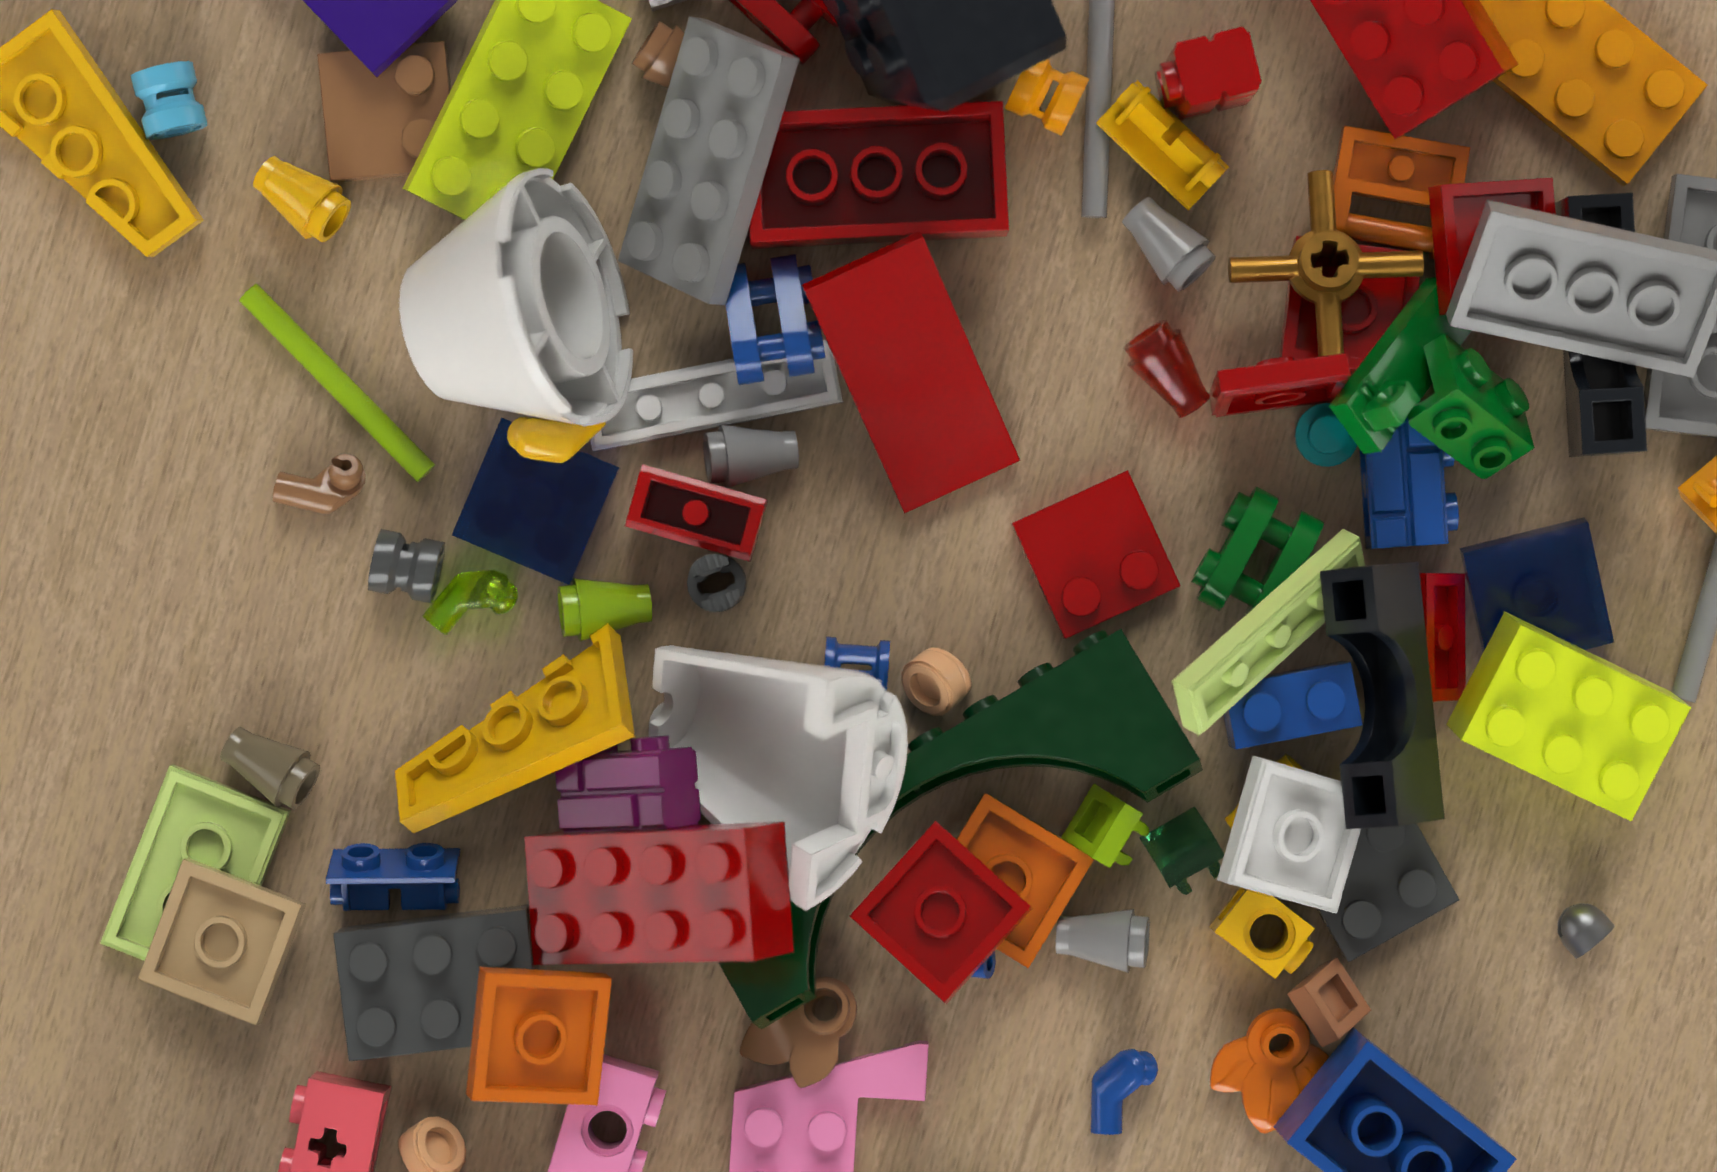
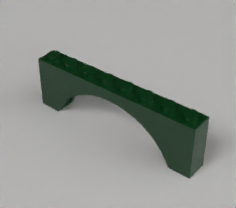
[718,629,1203,1030]

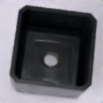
[823,0,1066,112]

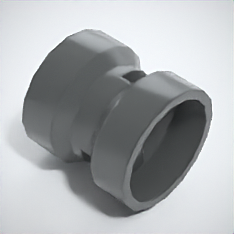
[368,529,445,604]

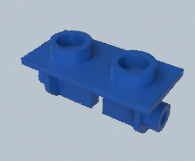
[326,843,460,911]

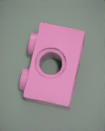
[548,1054,667,1172]

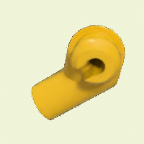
[507,416,606,463]

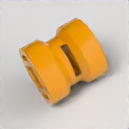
[1004,59,1089,137]

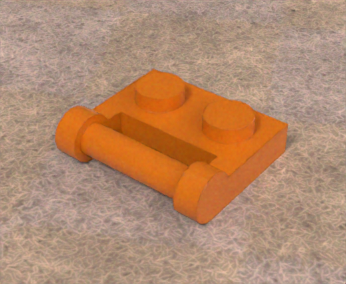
[1333,126,1471,260]

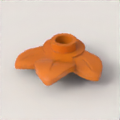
[1210,1008,1329,1134]

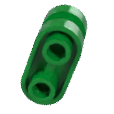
[1191,486,1324,617]

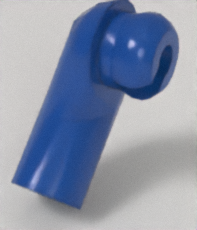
[1091,1049,1158,1135]

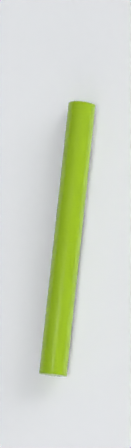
[239,284,435,483]

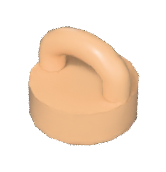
[901,647,972,716]
[398,1116,466,1172]

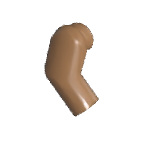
[272,453,366,514]

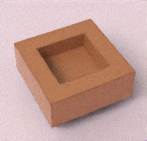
[1287,957,1371,1047]

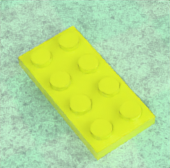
[402,0,632,220]

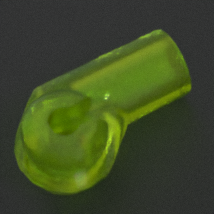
[422,569,518,636]

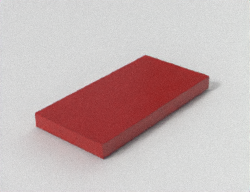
[802,231,1020,513]

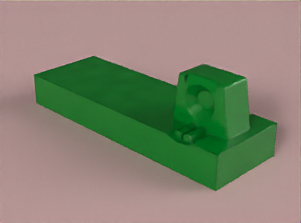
[1329,277,1472,454]

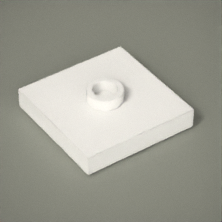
[1217,756,1361,914]

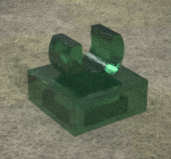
[1140,806,1224,895]

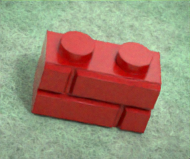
[1155,26,1262,121]
[625,464,768,562]

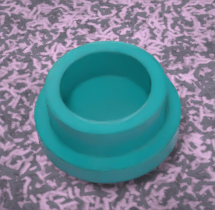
[1295,403,1357,467]

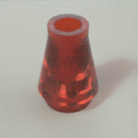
[1124,319,1211,418]

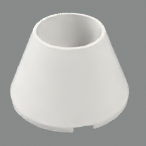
[399,168,633,426]

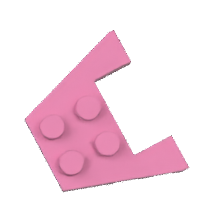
[729,1041,929,1172]

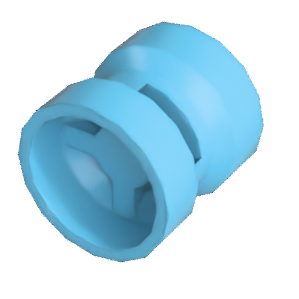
[131,61,208,140]

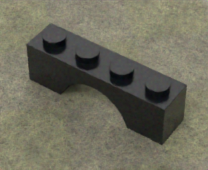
[1555,193,1647,457]
[1320,562,1445,829]

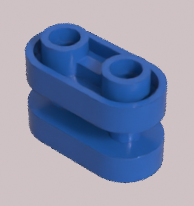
[725,254,826,385]

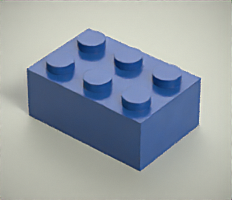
[1274,1028,1516,1172]

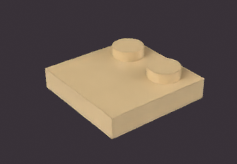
[138,858,306,1025]

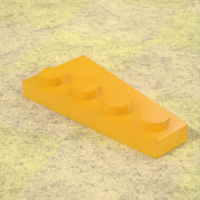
[0,9,204,257]
[395,623,635,834]

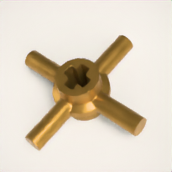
[1228,170,1424,357]

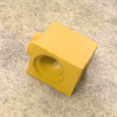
[1209,887,1315,979]

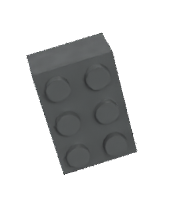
[333,904,540,1061]

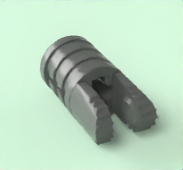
[687,554,747,612]

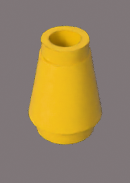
[253,156,351,242]

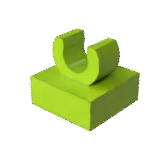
[1061,783,1150,868]

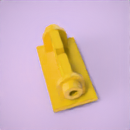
[1096,80,1229,210]

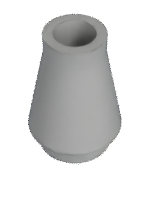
[1122,196,1215,292]
[703,425,799,488]
[1056,909,1150,973]

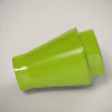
[557,578,652,642]

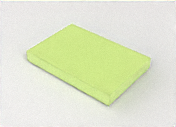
[100,765,291,961]

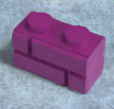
[555,736,701,833]

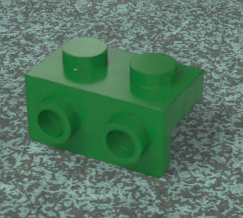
[1407,333,1535,479]

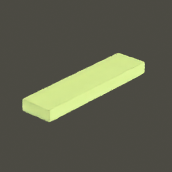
[1172,529,1365,735]

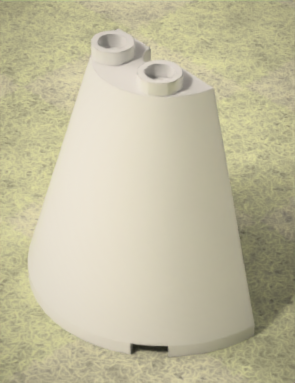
[648,645,908,911]

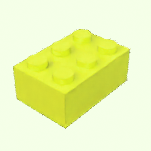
[1446,611,1691,821]

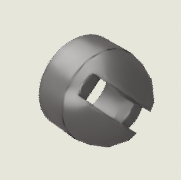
[1558,903,1615,959]

